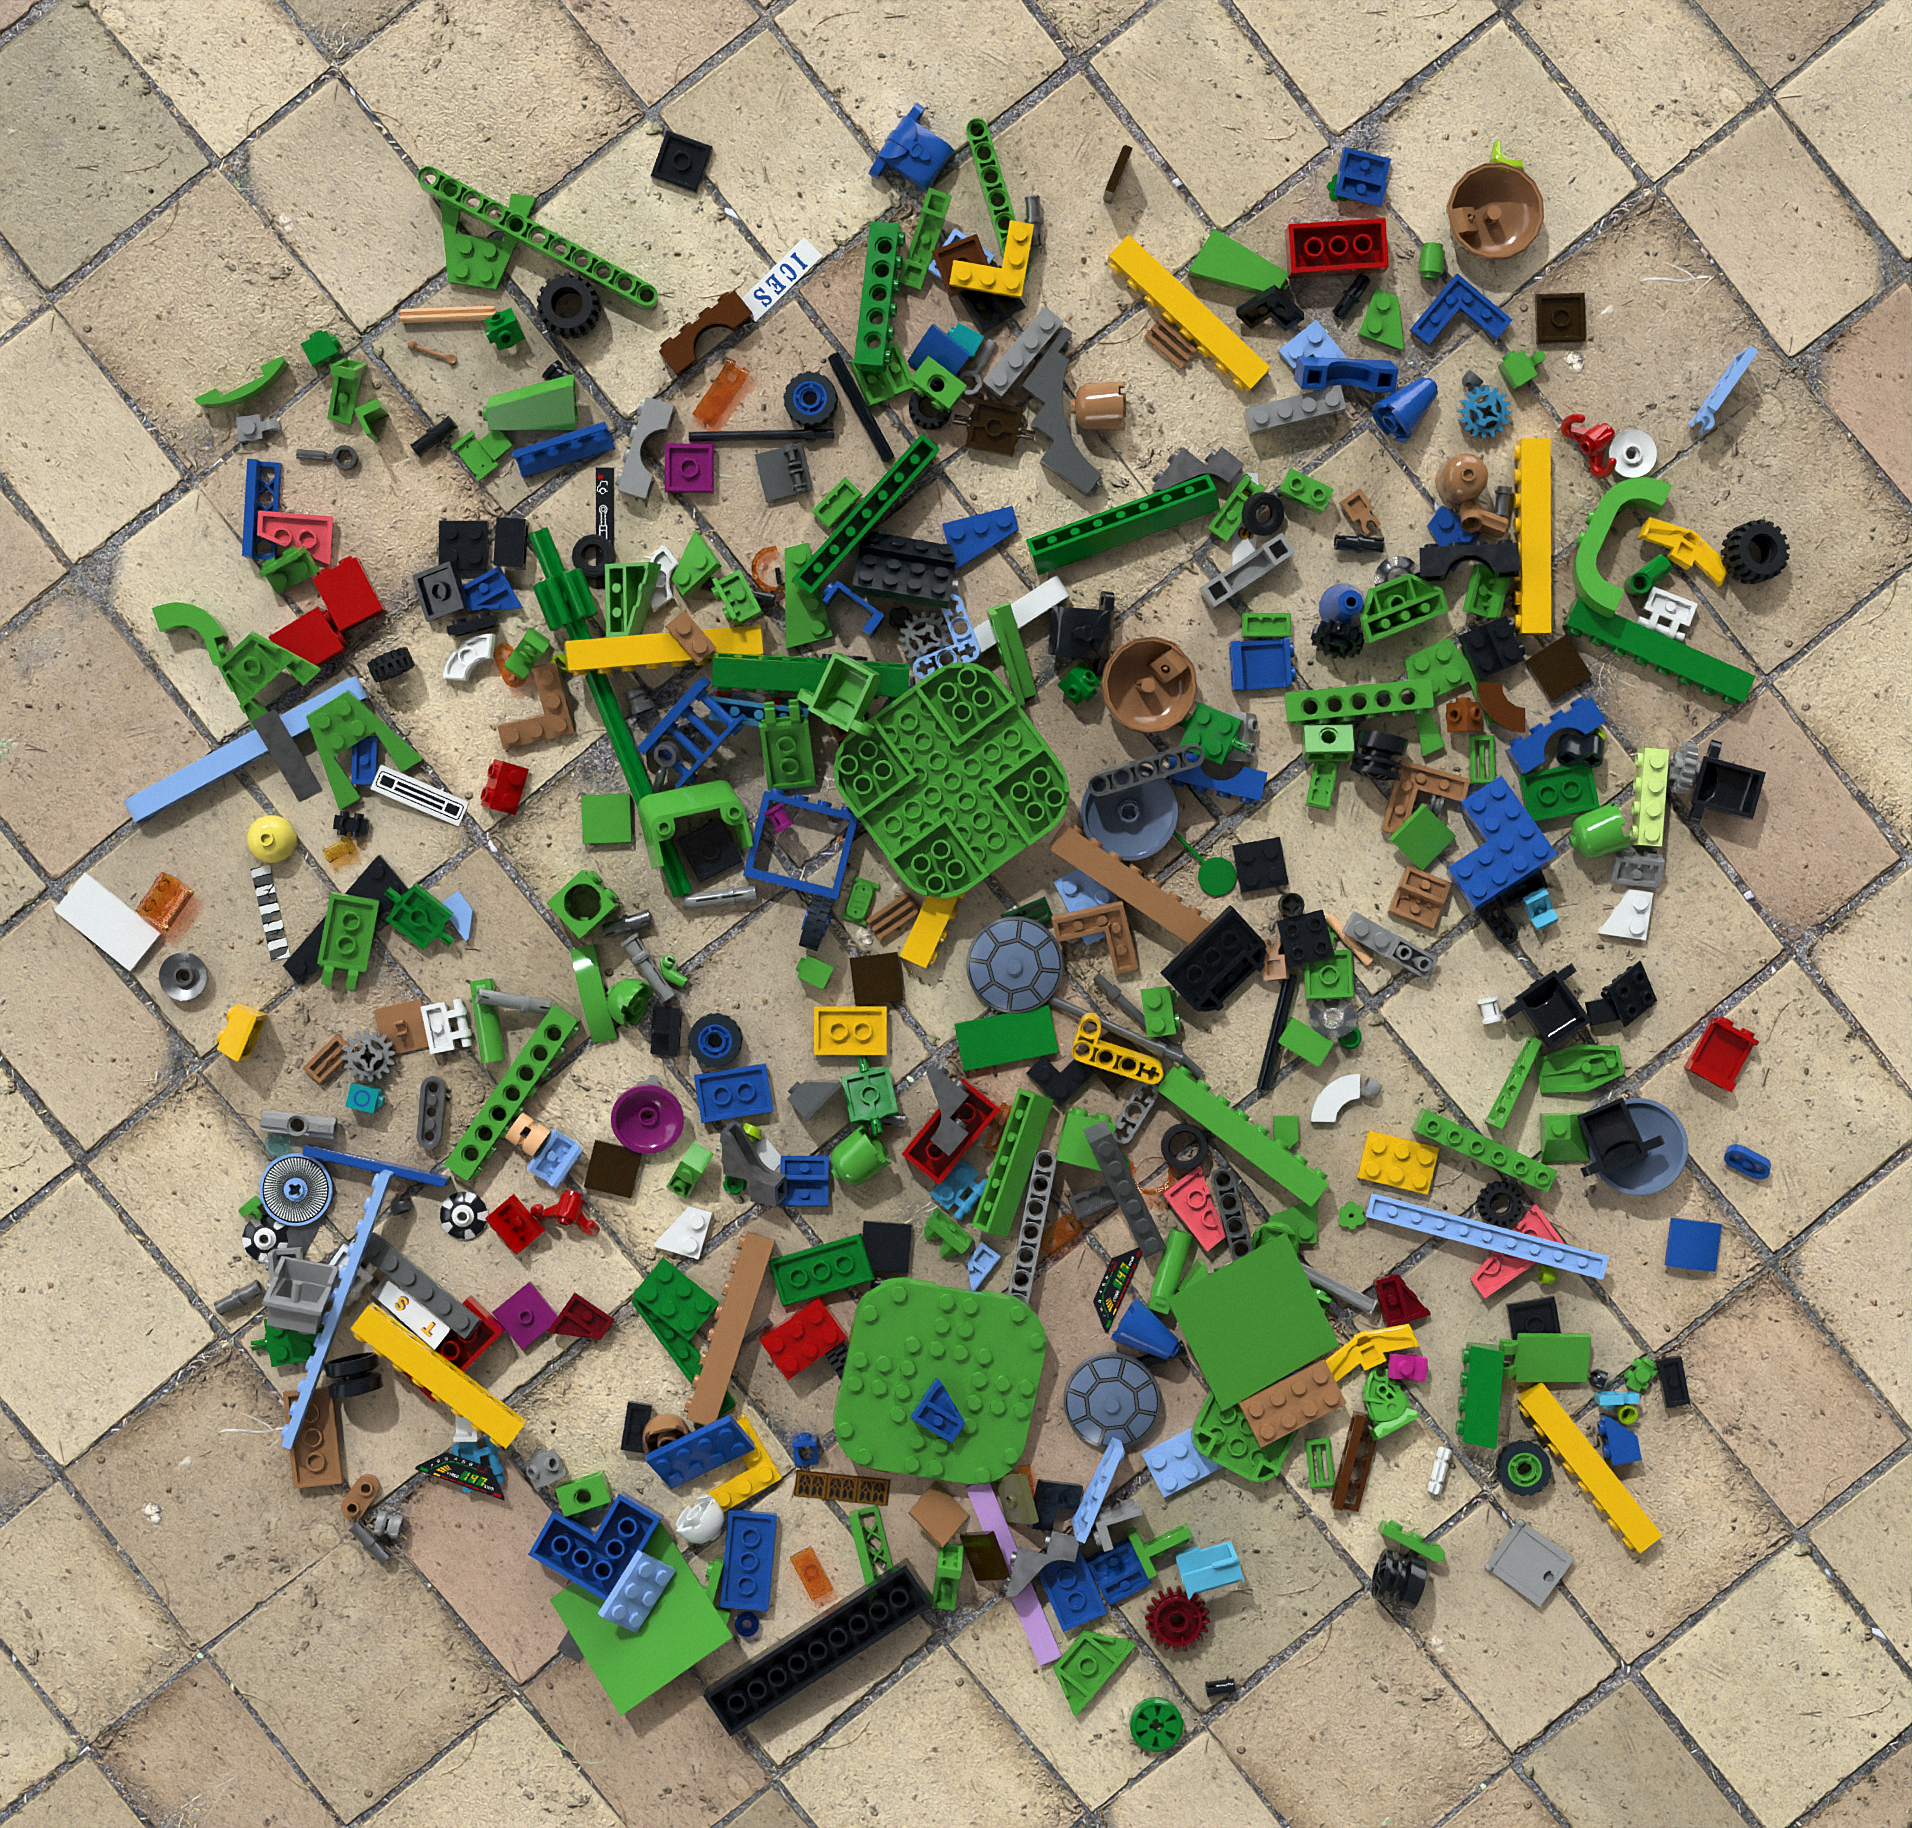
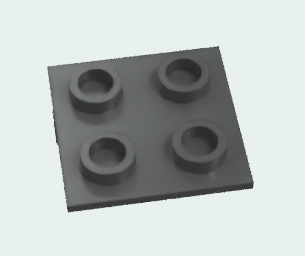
[754,443,813,502]

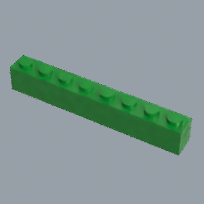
[791,433,940,598]
[1026,474,1220,575]
[1562,598,1756,706]
[712,652,910,700]

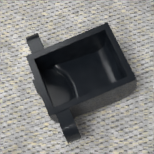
[1048,591,1115,678]
[1688,740,1766,825]
[1501,963,1592,1049]
[1577,1097,1665,1177]

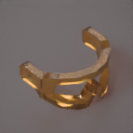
[751,546,785,592]
[1129,1163,1173,1195]

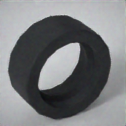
[1161,1123,1208,1170]

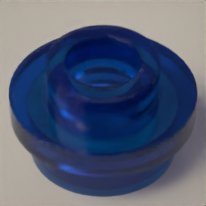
[735,1612,759,1637]

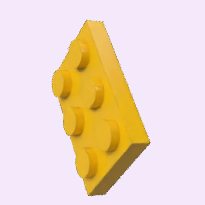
[814,1006,887,1055]
[1356,1130,1439,1195]

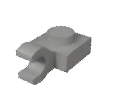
[236,414,281,443]

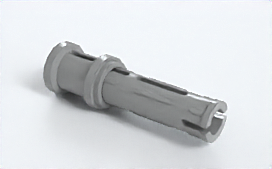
[619,933,675,1003]

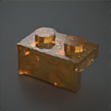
[135,872,195,932]

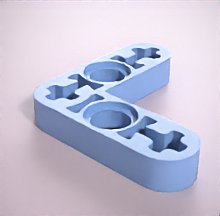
[913,594,981,679]

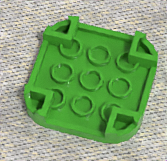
[1191,1383,1299,1483]

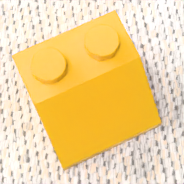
[216,1003,268,1062]

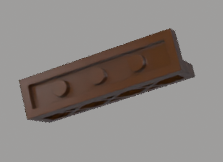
[1329,1410,1377,1512]

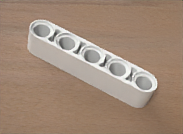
[964,575,1070,658]

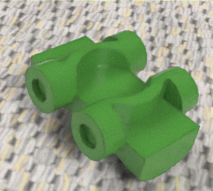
[1624,1356,1657,1392]

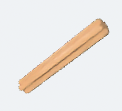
[399,306,496,323]

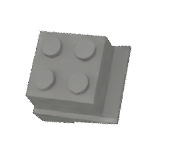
[262,1256,339,1335]

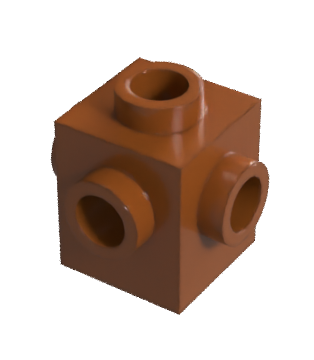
[1445,697,1482,733]

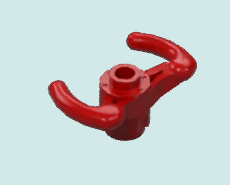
[1560,414,1617,478]
[530,1190,600,1236]

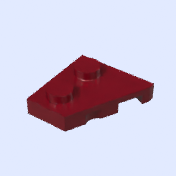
[1373,1274,1431,1327]
[548,1292,615,1340]

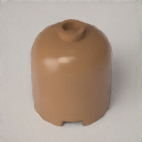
[1070,381,1126,431]
[1435,453,1488,505]

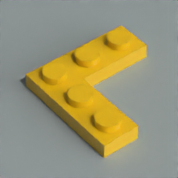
[949,220,1034,299]
[707,1414,782,1512]

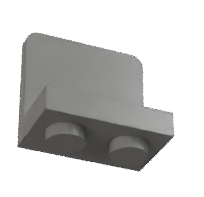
[1092,1499,1143,1552]

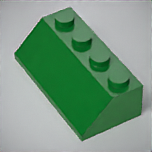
[1455,1342,1505,1449]

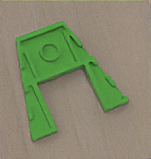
[440,187,536,291]
[1403,638,1495,756]
[306,690,423,810]

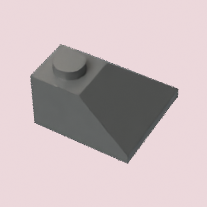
[787,1080,842,1121]

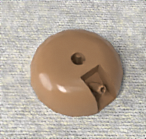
[1446,162,1544,261]
[1101,636,1197,734]

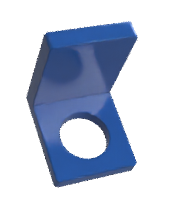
[792,1432,819,1466]

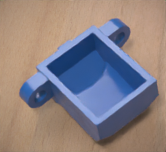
[868,103,955,194]

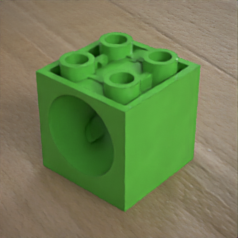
[547,870,621,939]
[1055,1106,1116,1172]

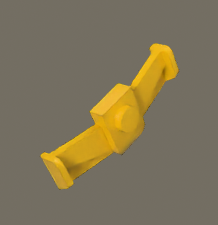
[1637,517,1728,587]
[1326,1324,1420,1382]

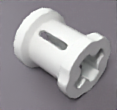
[1477,995,1504,1024]

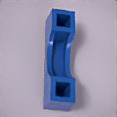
[1294,356,1399,393]
[1505,696,1606,775]
[1165,753,1268,805]

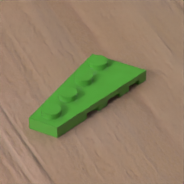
[785,543,833,649]
[1485,1036,1542,1130]

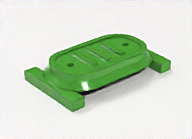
[451,430,499,482]
[840,876,880,925]

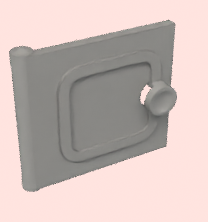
[1484,1518,1574,1607]

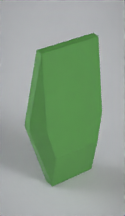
[1534,1044,1625,1093]

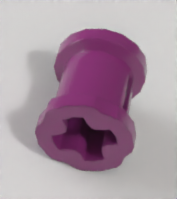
[763,802,795,834]

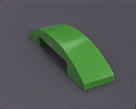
[899,187,952,290]
[194,356,289,408]
[571,944,618,1044]

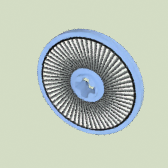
[259,1153,333,1226]

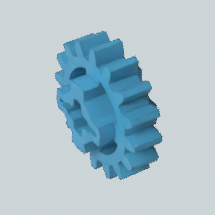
[1457,385,1511,439]

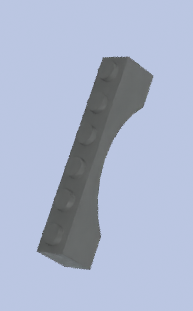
[1083,1120,1167,1258]

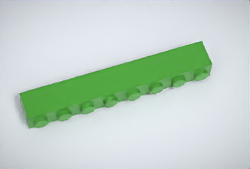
[1156,1064,1329,1207]

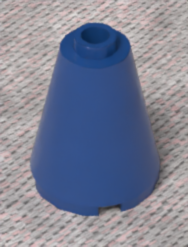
[1372,377,1438,443]
[1319,583,1365,628]
[1110,1298,1180,1360]

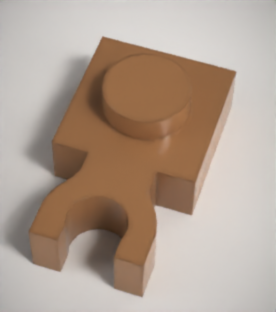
[1339,489,1381,535]
[1263,938,1290,981]

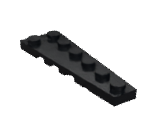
[283,855,410,984]

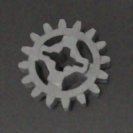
[898,610,952,661]
[1668,742,1701,795]
[341,1028,396,1082]

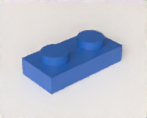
[351,736,379,785]

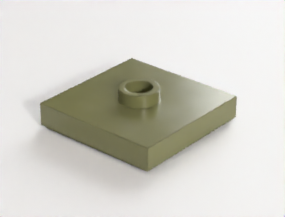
[996,1473,1039,1525]

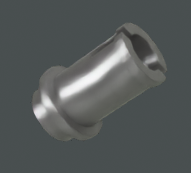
[1494,486,1514,517]

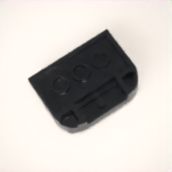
[851,531,956,609]
[1160,905,1267,1012]

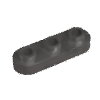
[417,1076,447,1149]

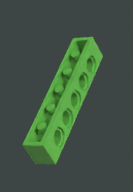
[1284,678,1434,726]
[1412,1107,1558,1193]

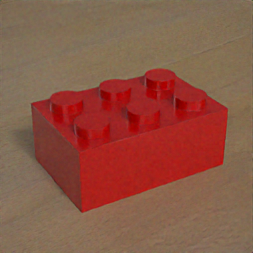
[760,1296,848,1380]

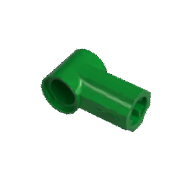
[1624,553,1673,597]

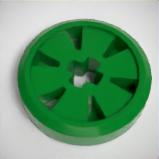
[1130,1697,1183,1752]

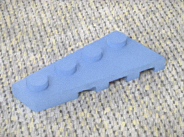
[1071,1437,1125,1543]

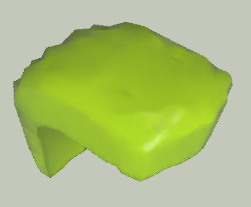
[1490,140,1524,172]

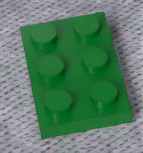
[1518,764,1600,821]
[632,1257,719,1341]

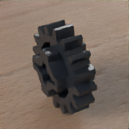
[1310,619,1365,659]

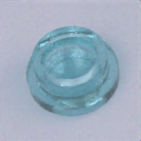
[265,1133,290,1157]

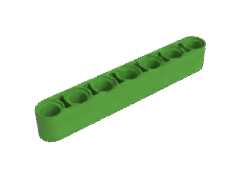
[966,118,1030,283]

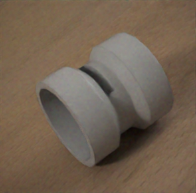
[374,1510,404,1540]

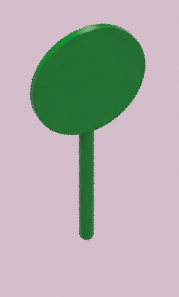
[1173,830,1236,896]

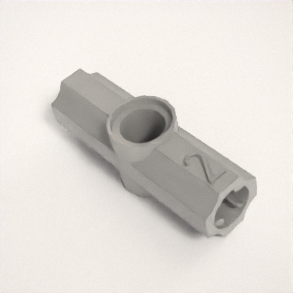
[260,1110,338,1139]

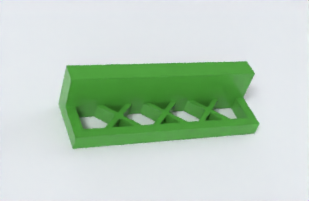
[986,602,1037,706]
[849,1505,893,1610]

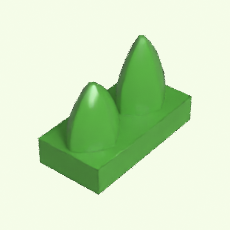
[924,1208,974,1258]

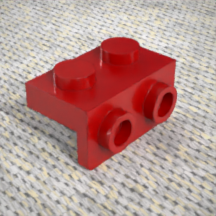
[480,759,529,815]
[485,1194,545,1255]

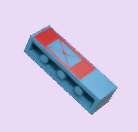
[709,688,809,727]

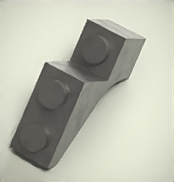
[1152,446,1244,492]
[927,1062,969,1156]
[720,1121,787,1207]
[1003,1531,1081,1597]

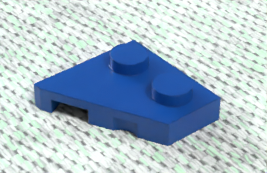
[463,566,523,611]
[910,1377,965,1443]

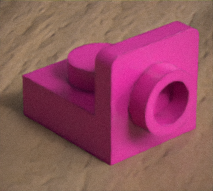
[1388,1353,1428,1382]

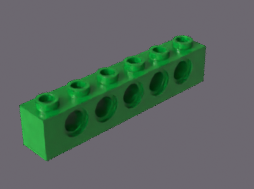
[854,221,905,373]

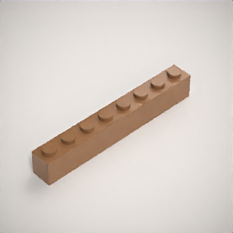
[1047,823,1214,944]
[684,1231,775,1425]

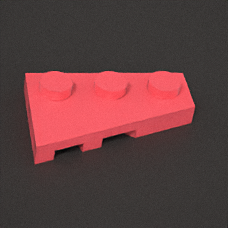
[257,511,333,565]
[1162,1165,1226,1252]

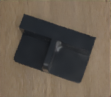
[493,517,529,570]
[650,1006,682,1057]

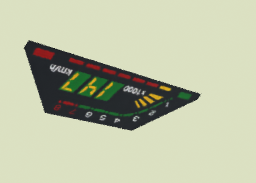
[1093,1247,1142,1333]
[415,1452,505,1500]

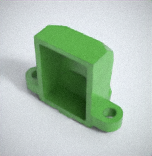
[797,652,882,737]

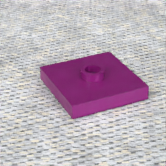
[665,443,714,494]
[492,1281,558,1350]

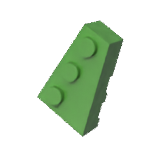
[605,562,662,638]

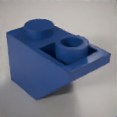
[1597,1413,1642,1466]

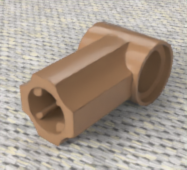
[1460,500,1508,538]

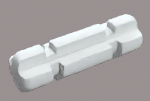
[1427,1447,1452,1495]

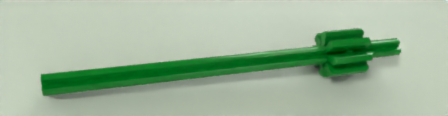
[529,527,693,898]

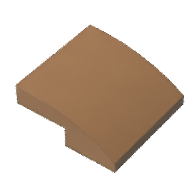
[1387,865,1452,931]

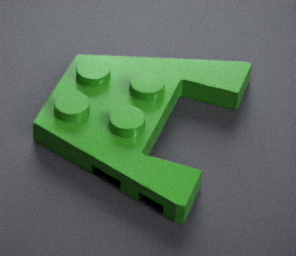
[217,631,321,730]

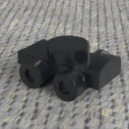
[333,811,370,838]

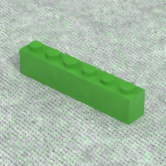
[972,1088,1054,1237]

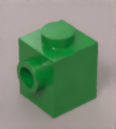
[301,330,342,369]

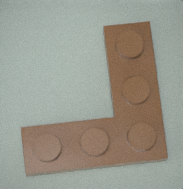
[497,662,575,750]
[1380,760,1471,834]
[1051,900,1139,975]

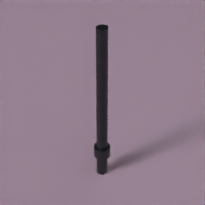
[689,427,834,442]

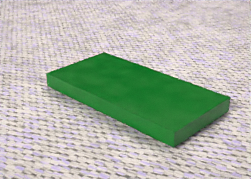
[954,1005,1058,1071]
[768,1233,875,1307]

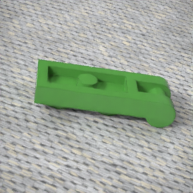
[1206,474,1265,543]
[1378,1519,1445,1562]

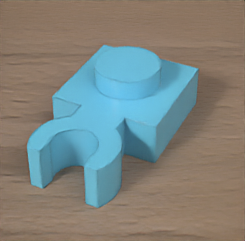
[1594,1391,1640,1409]

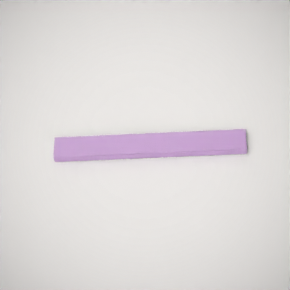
[966,1483,1062,1666]

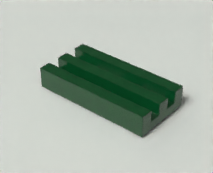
[1000,896,1053,924]

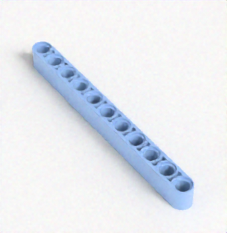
[124,676,368,824]

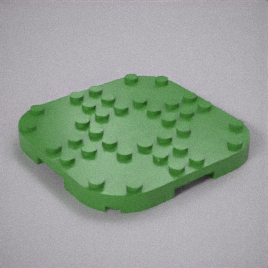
[834,662,1070,898]
[833,1277,1046,1485]

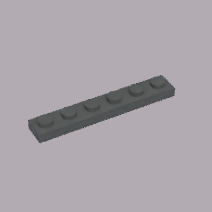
[364,1232,483,1340]

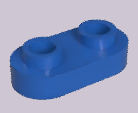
[1724,1144,1771,1180]

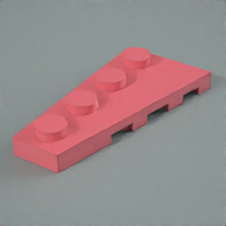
[1470,1203,1564,1298]

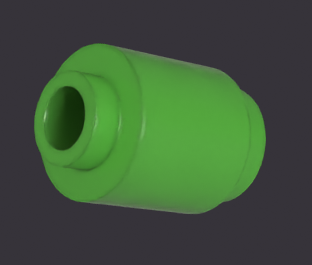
[1418,242,1445,280]

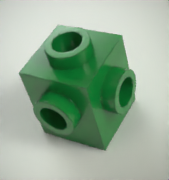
[484,308,526,351]
[1057,661,1101,706]

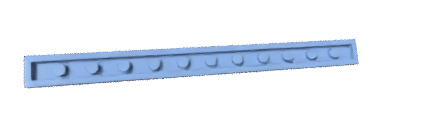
[280,1169,394,1449]

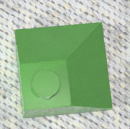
[1540,1112,1590,1162]

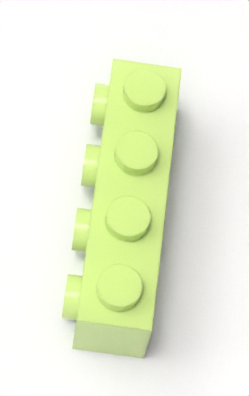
[1629,748,1669,847]

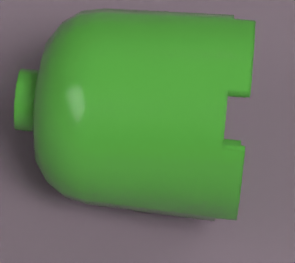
[1568,802,1631,859]
[830,1124,892,1186]

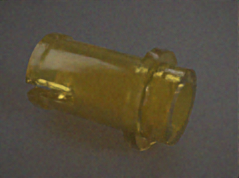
[323,836,356,863]

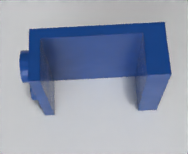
[822,580,885,639]

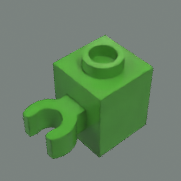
[1498,350,1546,391]

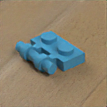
[929,1158,987,1221]
[452,1435,505,1493]

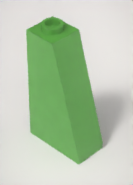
[1187,229,1289,295]
[483,375,578,430]

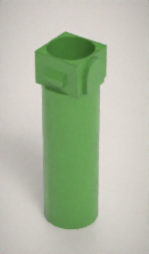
[470,978,505,1063]
[1147,1228,1193,1314]

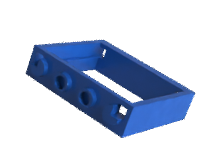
[743,788,859,900]

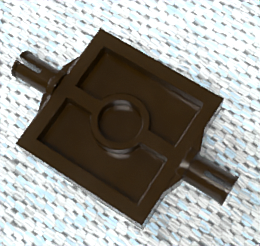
[953,398,1035,457]

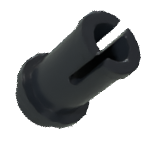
[1205,1676,1236,1697]

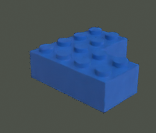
[1446,775,1557,913]
[528,1491,664,1601]

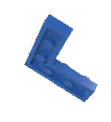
[1409,273,1513,346]

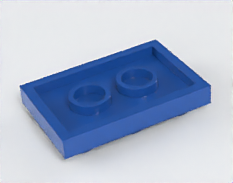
[694,1063,774,1123]
[1038,1547,1107,1632]

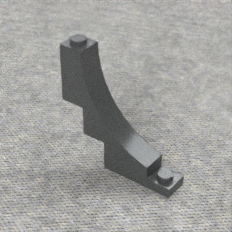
[1021,327,1102,497]

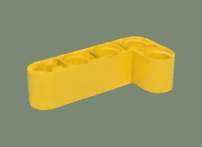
[1072,1013,1163,1084]

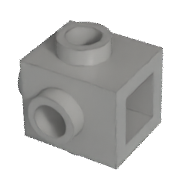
[523,1447,566,1488]

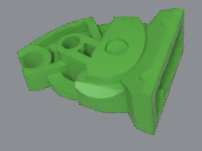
[1362,1366,1420,1441]

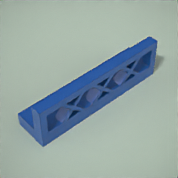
[512,422,615,478]
[242,458,282,560]

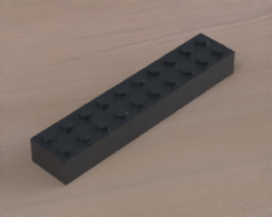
[703,1558,934,1736]

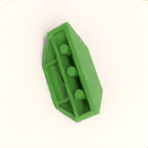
[1360,574,1449,643]

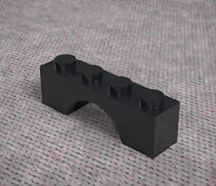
[1419,539,1519,582]

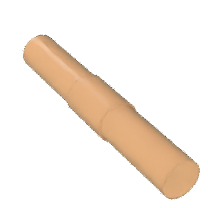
[1325,913,1373,966]

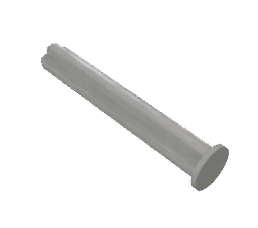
[1300,1262,1378,1316]

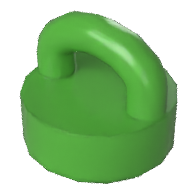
[238,1196,262,1220]

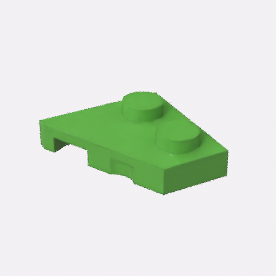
[1357,288,1404,351]
[672,531,722,598]
[1268,1200,1318,1244]

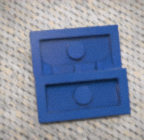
[1334,147,1391,207]
[907,324,972,389]
[780,1156,829,1207]
[1664,1217,1722,1272]
[1085,1537,1152,1606]

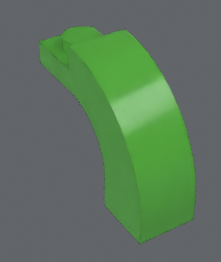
[152,602,229,666]

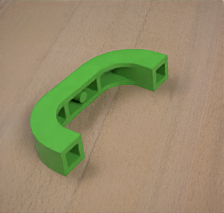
[1572,477,1672,619]

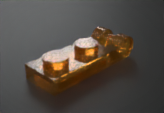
[692,358,750,428]

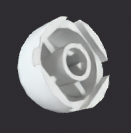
[676,1494,724,1544]

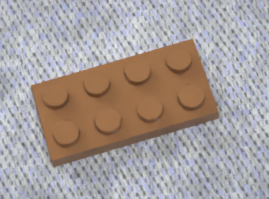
[1238,1359,1346,1448]
[283,1386,344,1489]

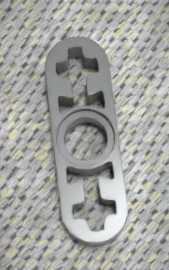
[1113,1082,1158,1144]

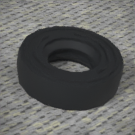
[1242,492,1284,536]
[572,534,616,578]

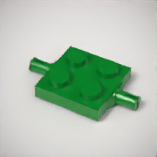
[1174,702,1251,766]
[384,882,455,950]
[841,1055,899,1136]
[251,1319,324,1367]

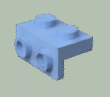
[526,1128,583,1189]

